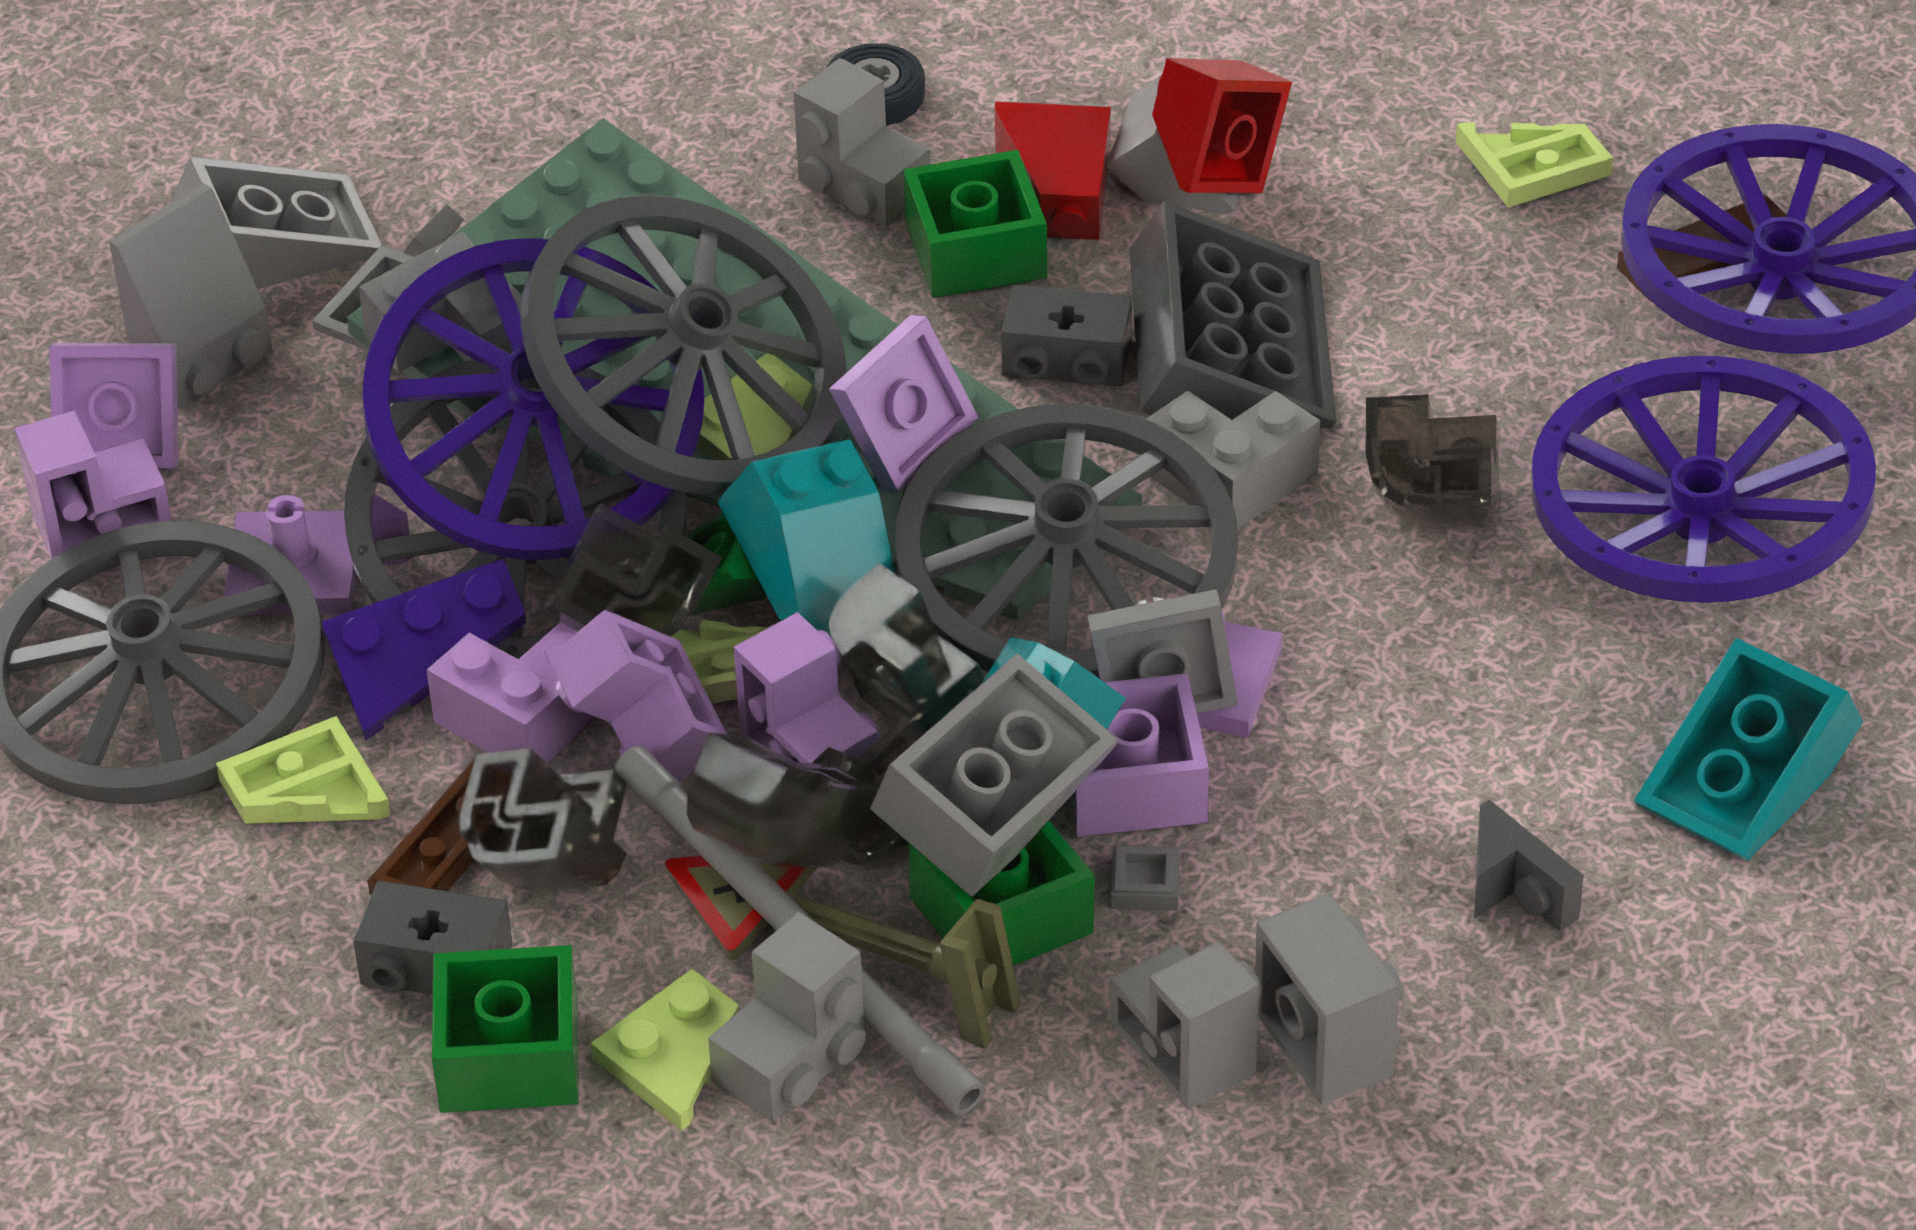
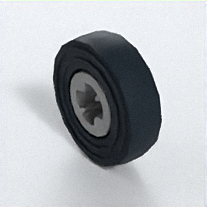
[827,43,925,126]

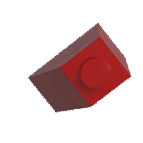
[994,101,1111,240]

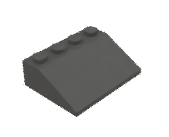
[1130,201,1336,428]

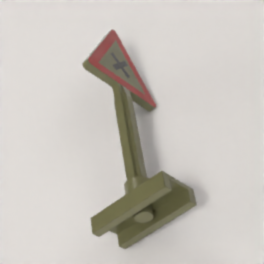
[665,846,1021,1049]

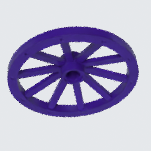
[1621,124,1916,354]
[363,238,705,560]
[1531,355,1876,603]

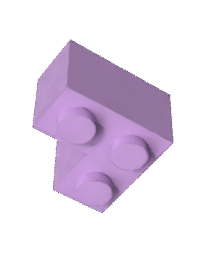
[14,410,172,559]
[548,610,731,782]
[734,612,882,810]
[427,622,597,776]

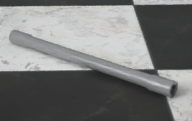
[614,745,985,1116]

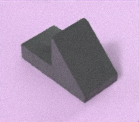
[1474,799,1584,931]

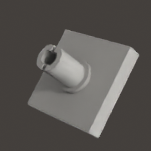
[1087,589,1238,714]

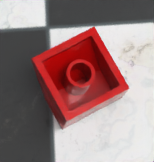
[1152,58,1292,193]

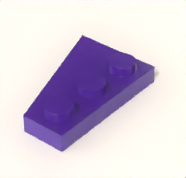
[321,559,526,741]

